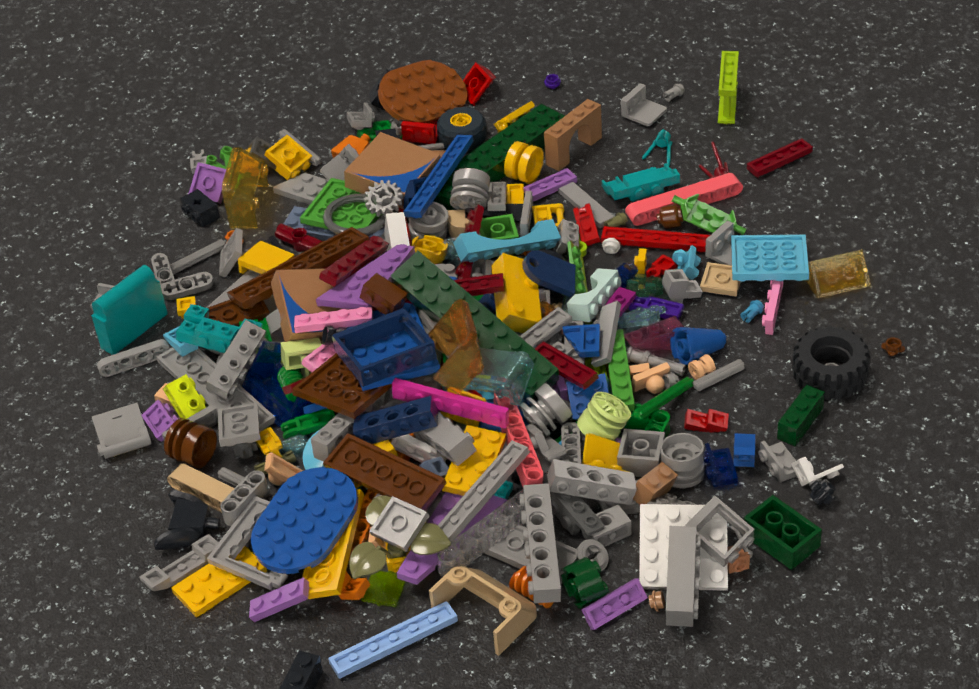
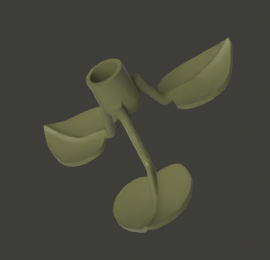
[350,496,451,579]

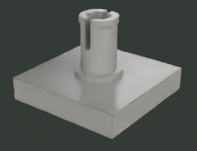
[219,228,245,278]
[369,496,429,551]

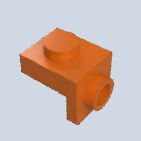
[338,571,371,600]

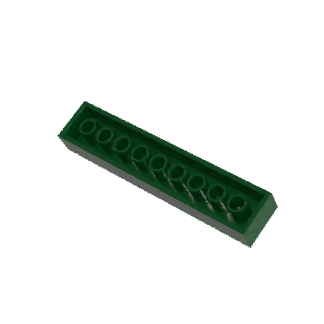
[433,104,565,210]
[390,251,559,401]

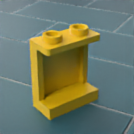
[238,241,295,274]

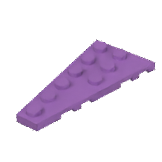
[316,244,415,309]
[397,492,510,585]

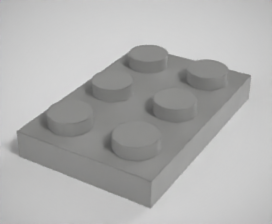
[218,402,261,447]

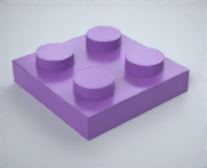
[188,162,231,204]

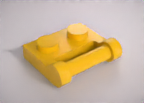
[532,203,564,227]

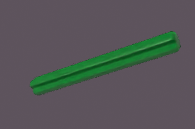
[634,377,694,420]

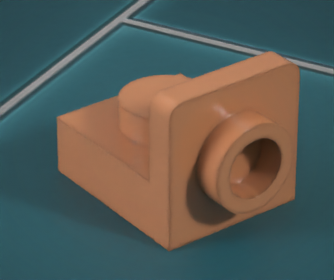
[727,546,750,574]

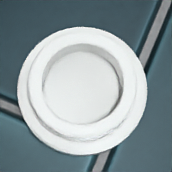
[602,238,620,254]

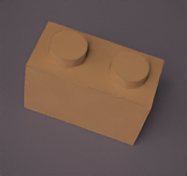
[633,462,678,505]

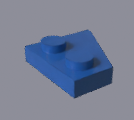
[562,324,601,358]

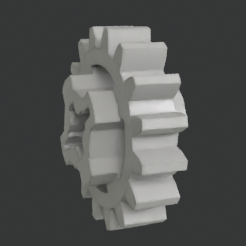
[364,180,403,217]

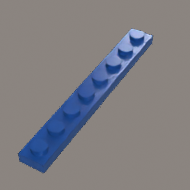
[404,135,474,219]

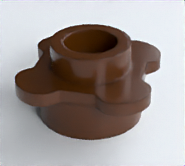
[881,337,905,356]

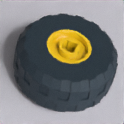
[437,107,487,151]

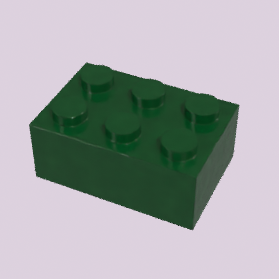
[743,495,822,570]

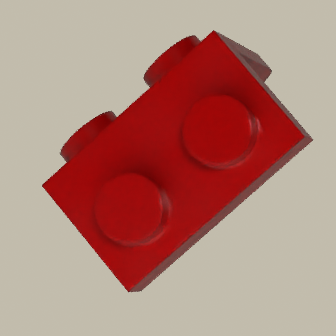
[401,121,438,144]

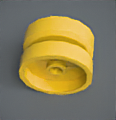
[504,141,544,184]

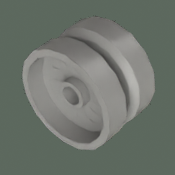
[408,202,449,240]

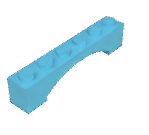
[453,219,561,262]

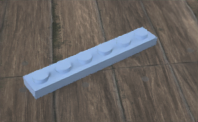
[328,601,458,679]

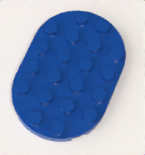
[251,467,358,574]

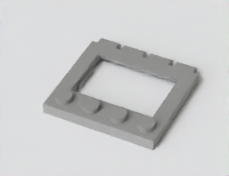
[207,496,288,590]

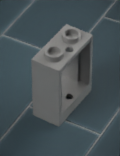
[685,496,755,567]

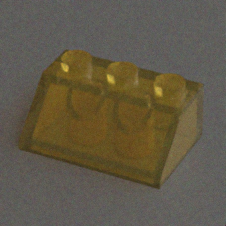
[807,250,871,299]

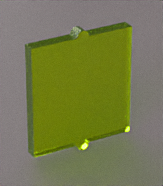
[361,571,406,607]

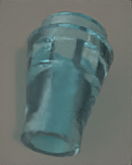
[279,434,308,453]

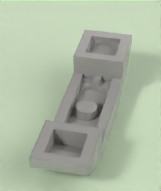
[139,534,219,591]

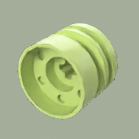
[577,392,631,441]

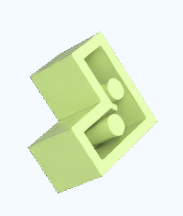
[281,338,322,378]

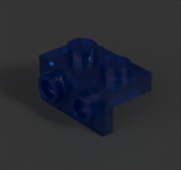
[704,443,738,487]

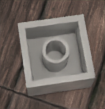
[617,429,665,477]

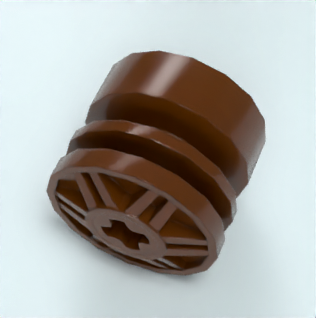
[164,418,217,468]

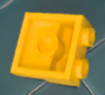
[264,135,312,180]

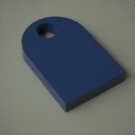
[522,250,576,297]

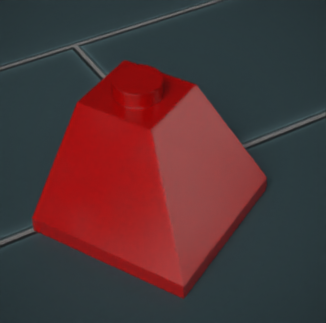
[463,62,496,105]

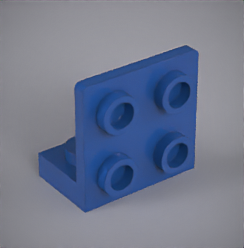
[566,373,610,420]

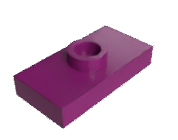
[604,287,636,318]

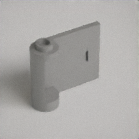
[92,403,152,459]

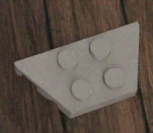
[273,173,328,205]

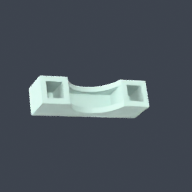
[567,268,621,322]

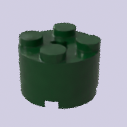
[560,557,609,608]

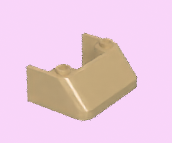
[429,566,537,656]

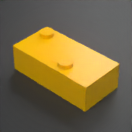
[492,253,542,334]

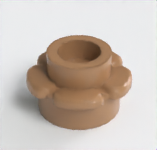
[649,590,665,612]

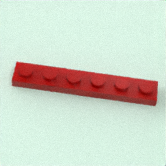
[601,226,710,252]

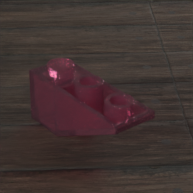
[624,316,684,350]

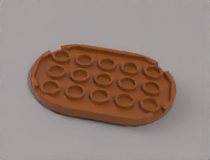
[378,60,467,123]

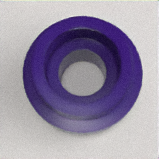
[544,74,561,89]

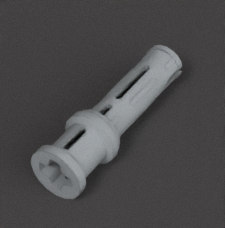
[627,346,686,377]

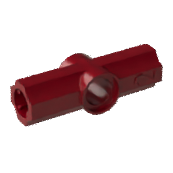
[275,224,324,252]

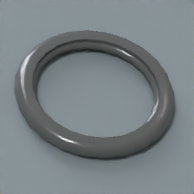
[323,194,388,235]

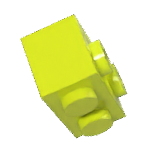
[163,374,206,419]

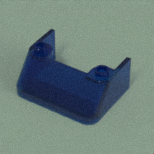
[242,340,314,427]

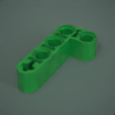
[623,403,670,438]

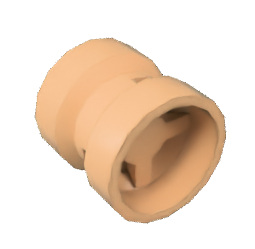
[688,354,716,380]

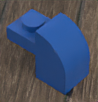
[733,433,755,467]

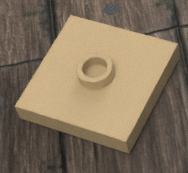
[700,262,741,297]

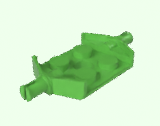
[671,194,746,235]

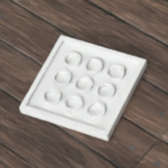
[639,504,728,591]

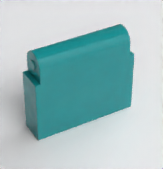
[91,265,168,355]

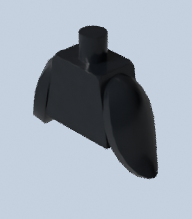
[154,489,220,550]

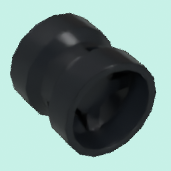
[322,325,346,345]

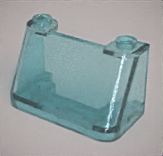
[437,345,534,406]

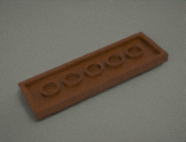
[323,433,447,511]

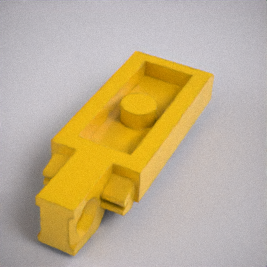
[494,101,535,133]
[255,427,283,458]

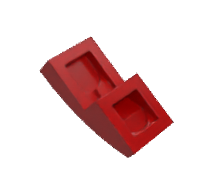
[684,409,729,432]

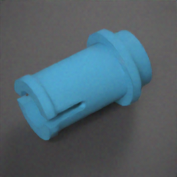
[740,300,764,323]

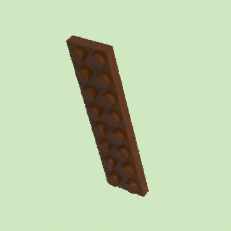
[227,227,370,310]

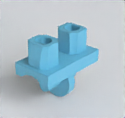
[672,245,701,280]

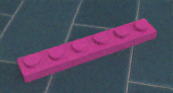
[392,378,509,429]

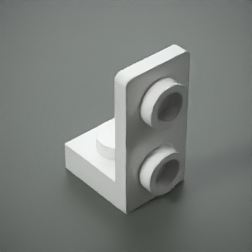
[791,456,844,486]

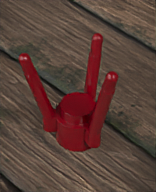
[699,142,729,178]

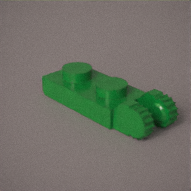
[280,408,336,441]

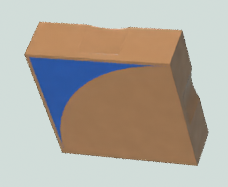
[344,132,440,209]
[271,269,349,344]

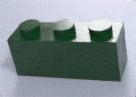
[777,385,825,446]

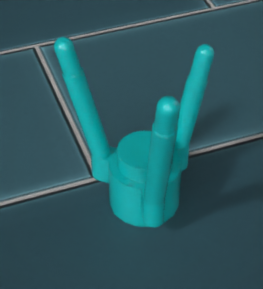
[642,129,672,166]

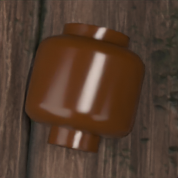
[657,204,684,229]

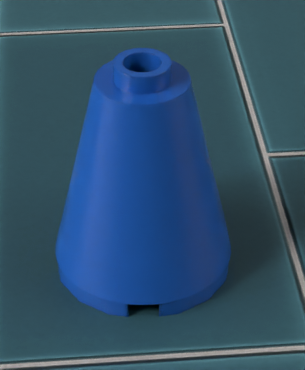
[670,327,726,365]

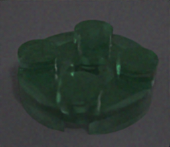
[626,274,664,297]

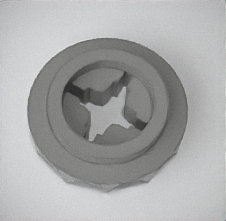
[575,539,609,571]

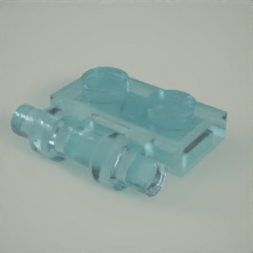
[618,305,666,328]

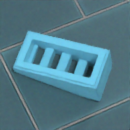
[163,327,199,357]

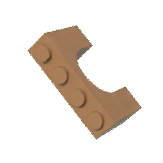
[544,99,602,171]

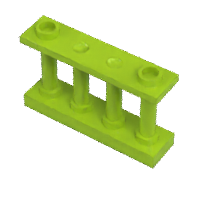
[718,51,739,124]

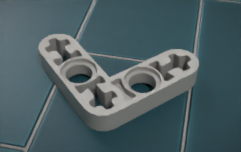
[151,253,213,300]

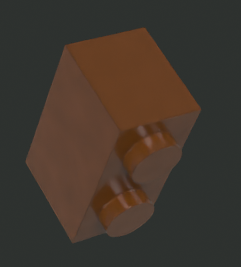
[360,273,408,315]

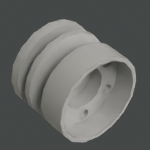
[450,168,490,213]
[519,383,573,438]
[660,433,705,488]

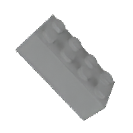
[666,526,701,627]

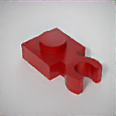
[646,254,678,282]

